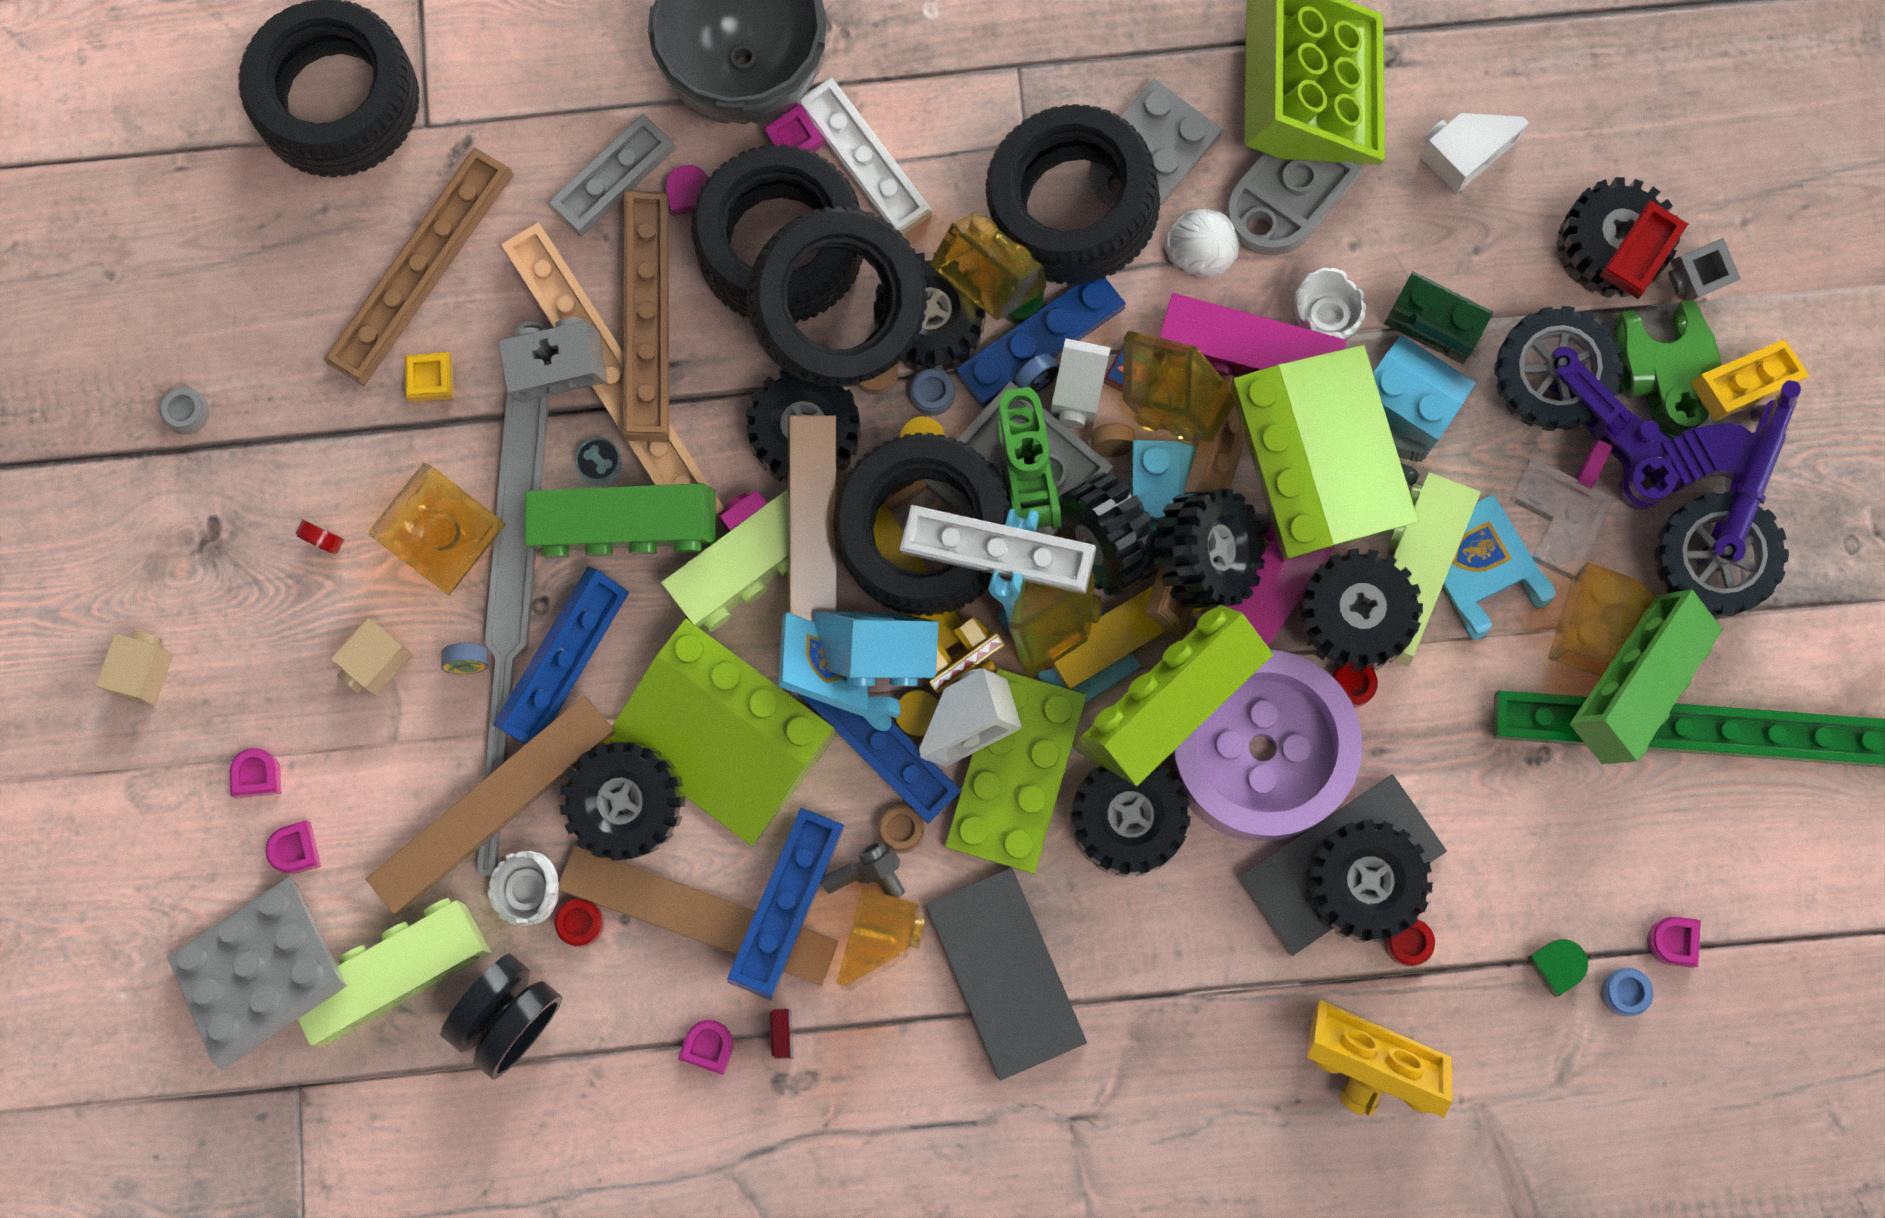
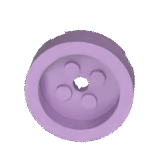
[1169,650,1362,842]

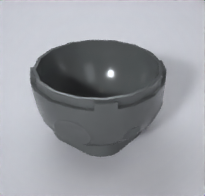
[648,0,827,124]

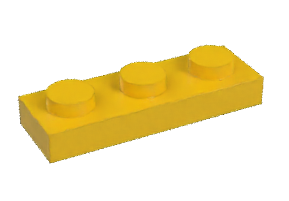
[1690,339,1810,421]

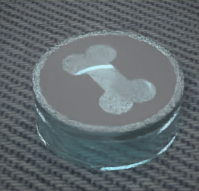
[575,438,623,485]

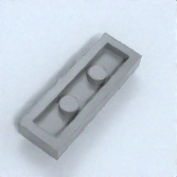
[548,114,675,237]

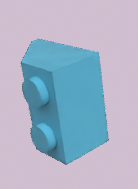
[1373,334,1476,455]
[1129,440,1197,537]
[813,611,939,686]

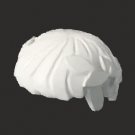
[1165,209,1240,280]
[1294,267,1366,339]
[488,851,559,926]

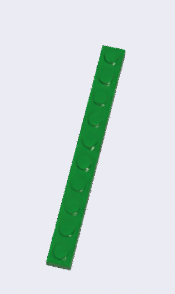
[1493,690,1885,768]

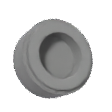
[159,387,209,434]

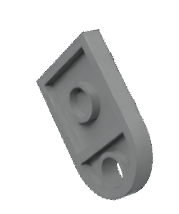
[1090,78,1223,208]
[1228,153,1363,255]

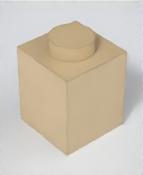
[331,617,413,696]
[95,631,173,706]

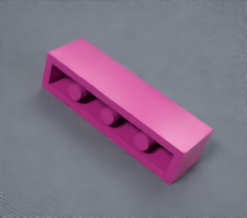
[1155,293,1347,380]
[1216,525,1334,646]

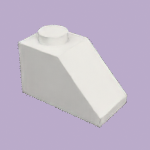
[1420,113,1529,195]
[1050,338,1110,429]
[919,669,1022,767]

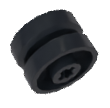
[440,953,563,1080]

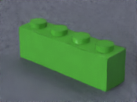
[525,483,716,558]
[1570,589,1723,764]

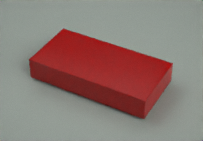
[1600,200,1688,299]

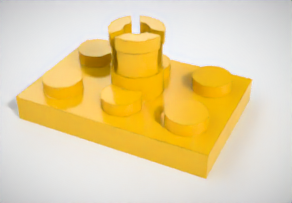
[1306,999,1452,1118]

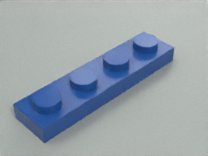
[956,278,1126,408]
[493,567,629,745]
[797,693,961,824]
[727,808,844,1001]

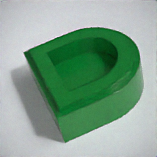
[1528,939,1588,997]

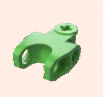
[1614,300,1722,439]
[997,387,1061,529]

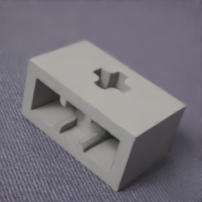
[498,318,608,402]

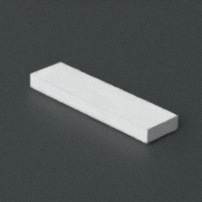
[797,77,932,236]
[900,505,1097,594]

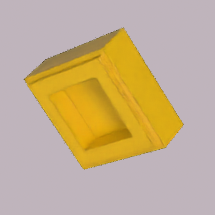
[404,352,454,403]

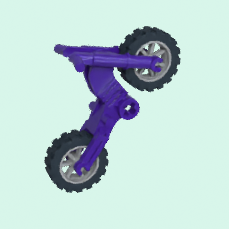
[1494,306,1801,617]

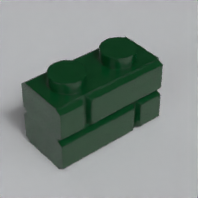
[1384,271,1493,365]

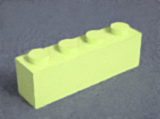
[1364,472,1481,667]
[661,489,788,632]
[298,898,492,1048]

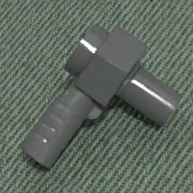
[822,841,905,901]

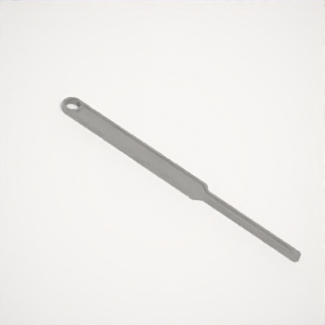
[477,321,552,878]

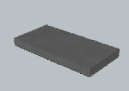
[1238,774,1447,956]
[926,868,1087,1081]

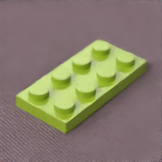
[945,669,1087,874]

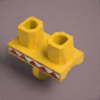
[923,615,1005,693]

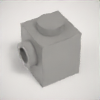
[1668,238,1741,301]

